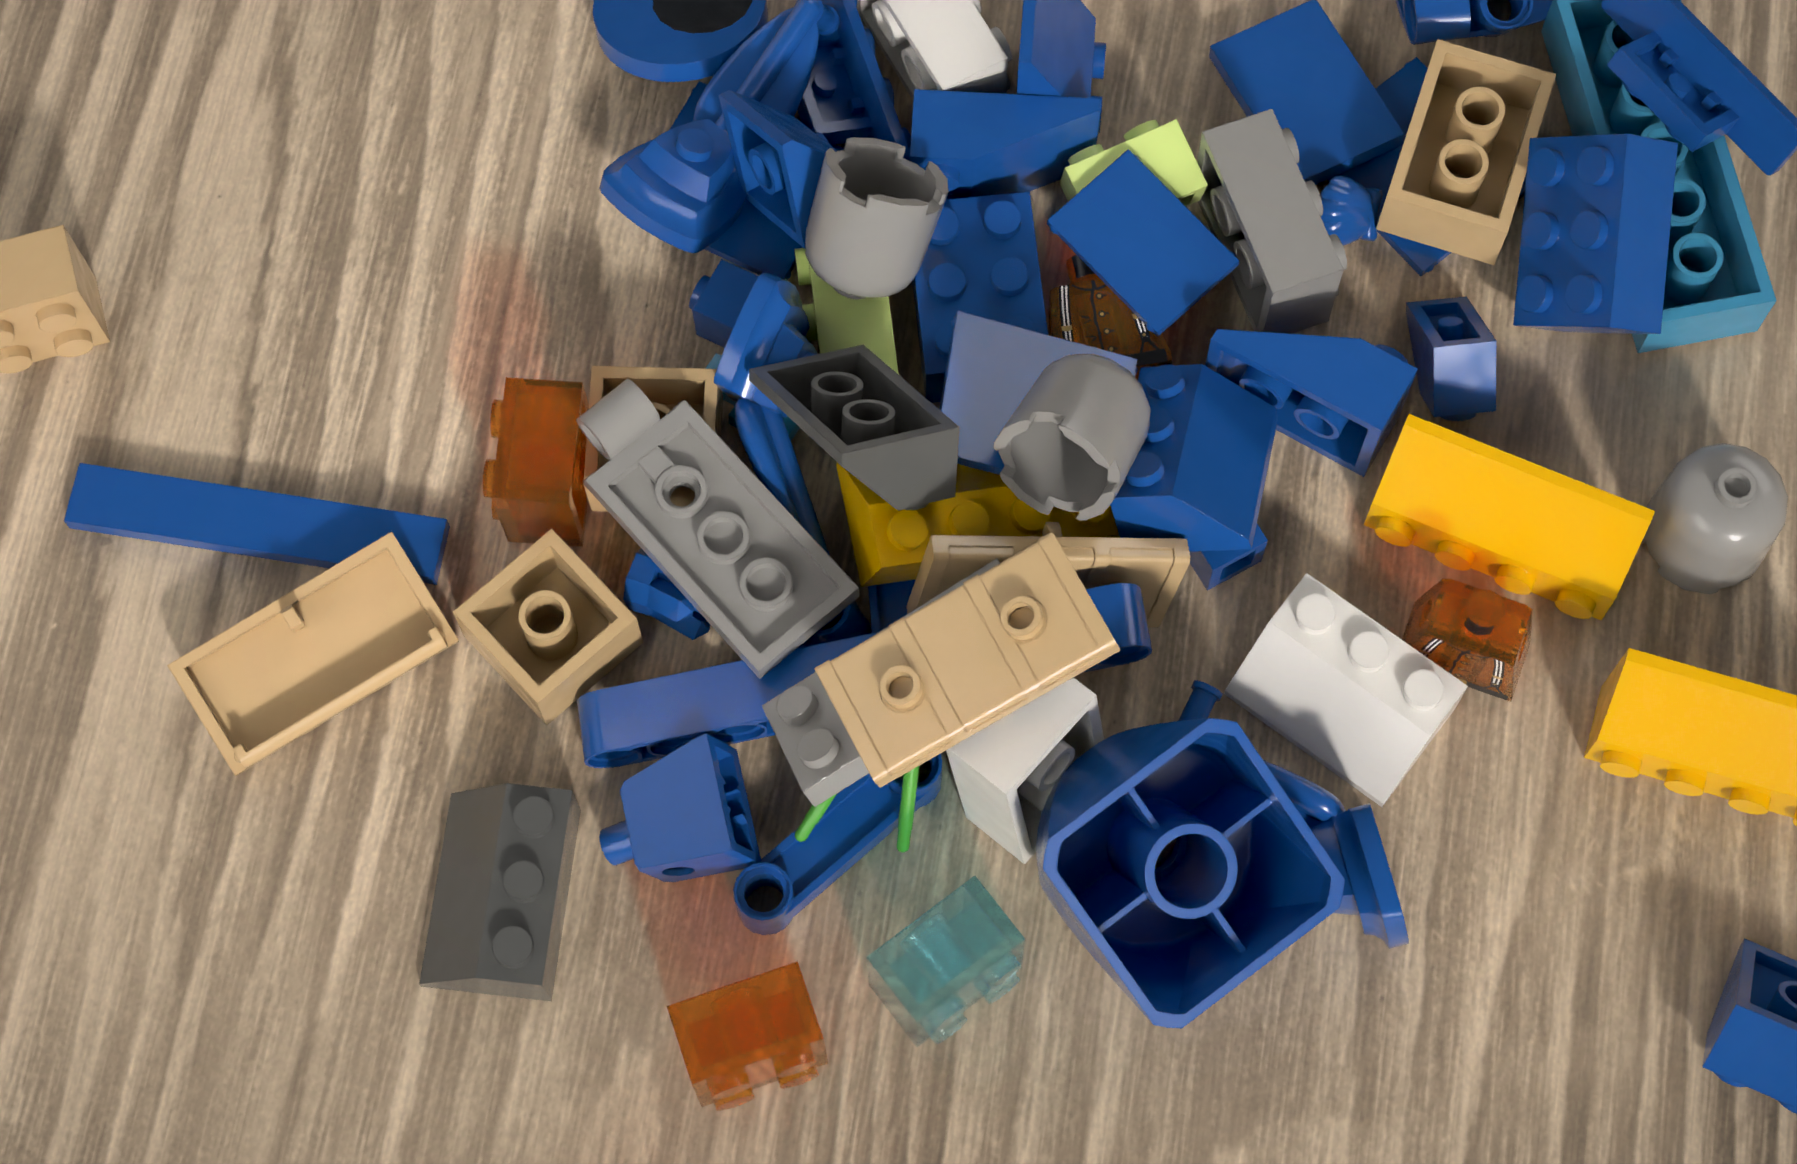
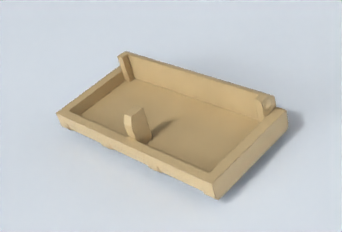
[907,522,1190,628]
[814,531,1121,788]
[167,532,459,776]

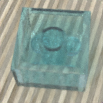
[866,876,1025,1047]

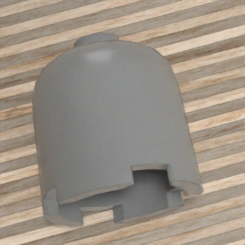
[805,137,948,299]
[994,354,1151,521]
[1642,443,1788,594]

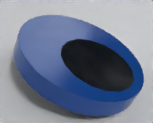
[593,0,768,82]

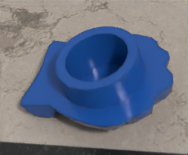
[1320,176,1382,246]

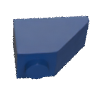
[1406,296,1497,421]

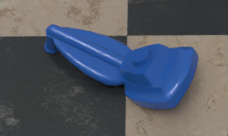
[599,0,840,253]
[714,273,830,556]
[1178,680,1409,949]

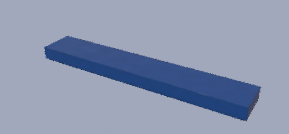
[64,463,450,585]

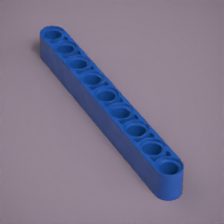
[577,583,1152,768]

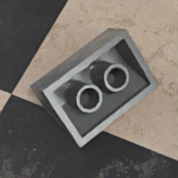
[749,345,960,511]
[419,783,581,1002]

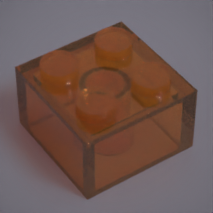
[483,377,589,547]
[667,961,828,1111]

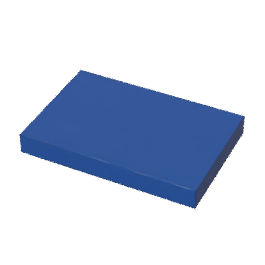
[1209,0,1404,185]

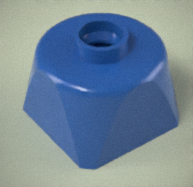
[1036,718,1345,1029]

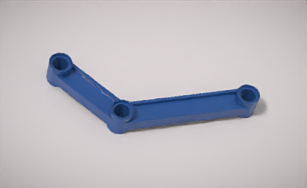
[733,579,942,935]

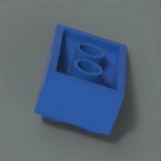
[1017,0,1106,133]
[910,89,1101,200]
[1205,329,1418,477]

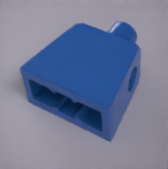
[599,733,762,882]

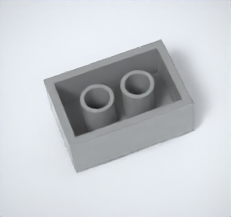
[1197,109,1347,334]

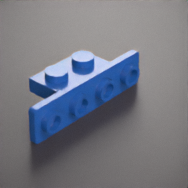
[797,0,911,161]
[1601,0,1797,175]

